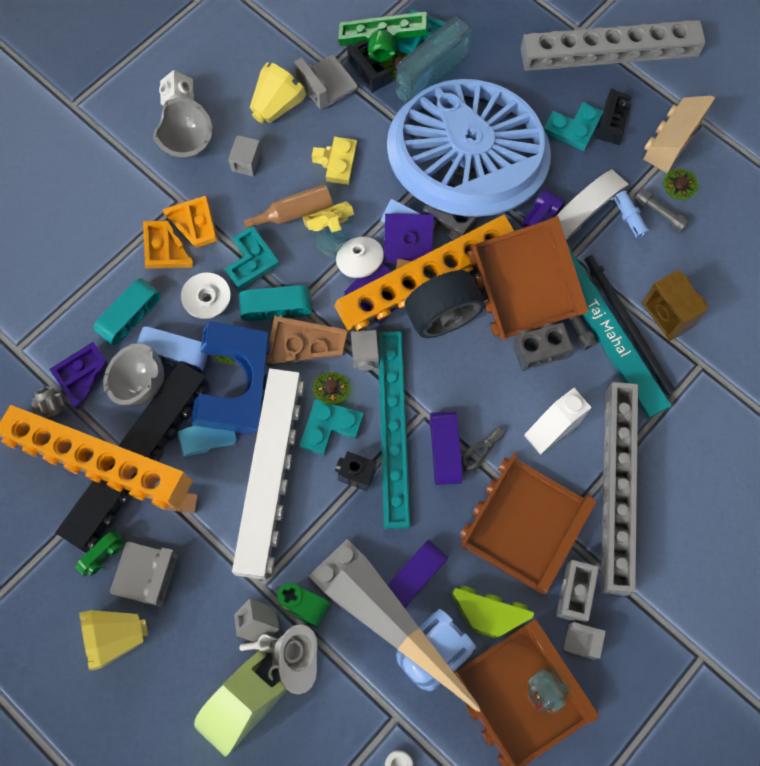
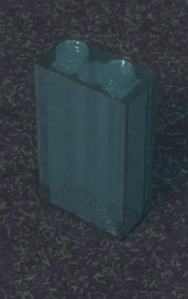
[396,15,472,102]

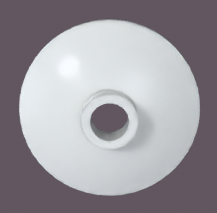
[336,237,384,278]
[181,273,231,319]

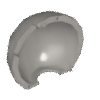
[153,97,213,158]
[103,343,164,407]

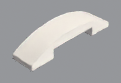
[556,170,629,241]

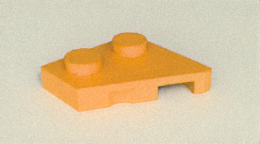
[163,196,218,248]
[143,221,193,269]

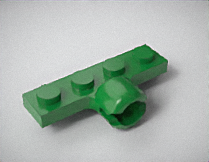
[338,12,429,62]

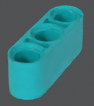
[93,278,161,346]
[239,285,312,321]

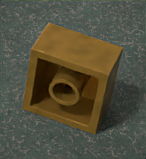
[641,269,709,341]

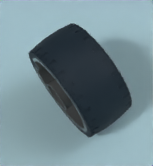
[405,270,485,338]

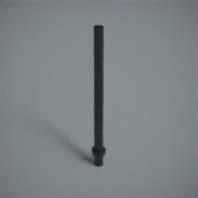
[584,255,676,396]

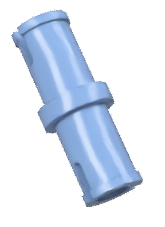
[613,190,649,239]

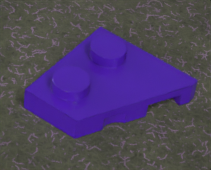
[49,342,108,410]

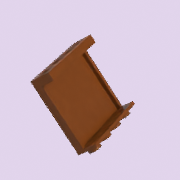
[467,216,588,340]
[459,453,597,595]
[454,619,600,766]

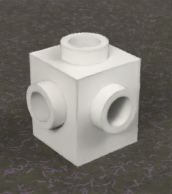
[159,70,194,106]

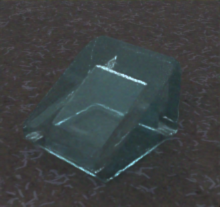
[314,226,350,258]

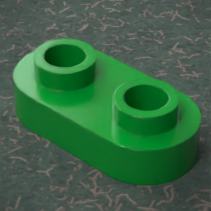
[75,530,124,576]

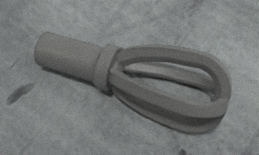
[461,427,504,472]

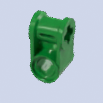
[278,583,331,628]

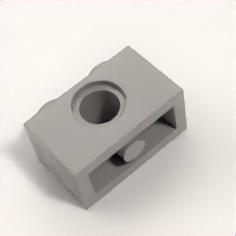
[556,560,599,624]

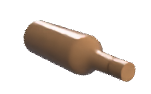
[243,184,333,229]

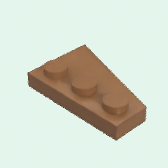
[265,316,348,365]

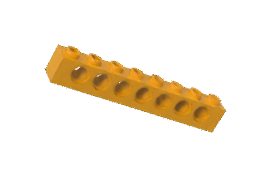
[334,214,514,332]
[0,405,193,510]

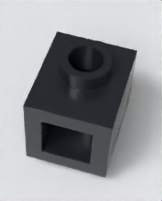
[335,451,377,492]

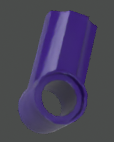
[521,189,566,228]

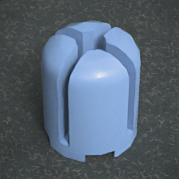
[396,609,476,691]

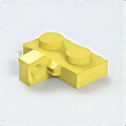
[312,137,357,185]
[302,201,354,232]

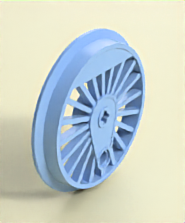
[387,79,551,217]

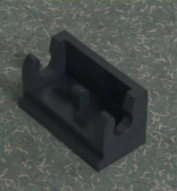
[347,40,393,93]
[595,88,632,145]

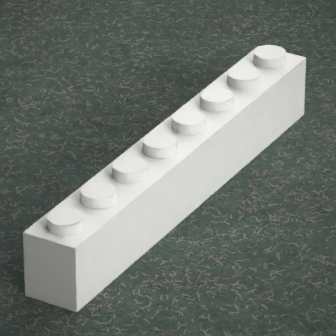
[232,369,304,580]

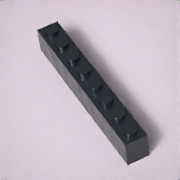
[55,361,209,553]

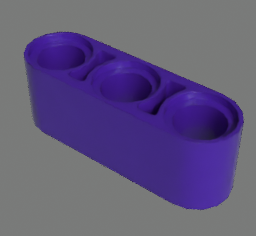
[430,411,462,485]
[387,539,449,608]

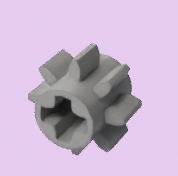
[31,386,66,417]

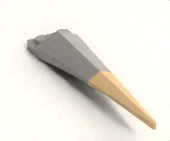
[309,539,480,711]

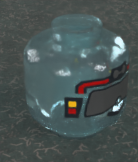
[527,669,569,714]

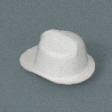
[274,624,317,695]

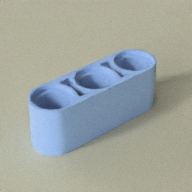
[136,327,209,372]

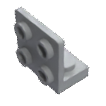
[294,55,357,111]
[110,542,178,607]

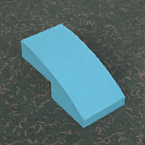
[177,426,237,457]

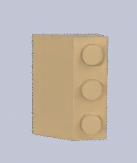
[643,96,715,173]

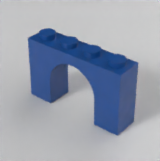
[191,321,271,435]

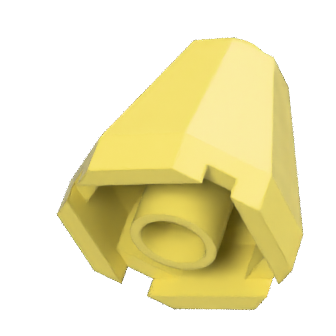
[250,63,307,124]
[79,610,148,671]

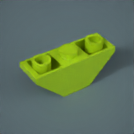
[451,586,534,638]

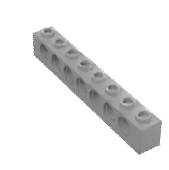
[520,20,706,71]
[601,382,638,596]

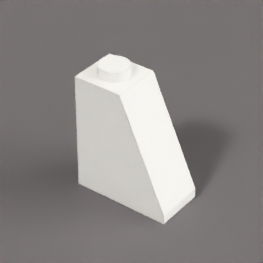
[524,388,592,455]

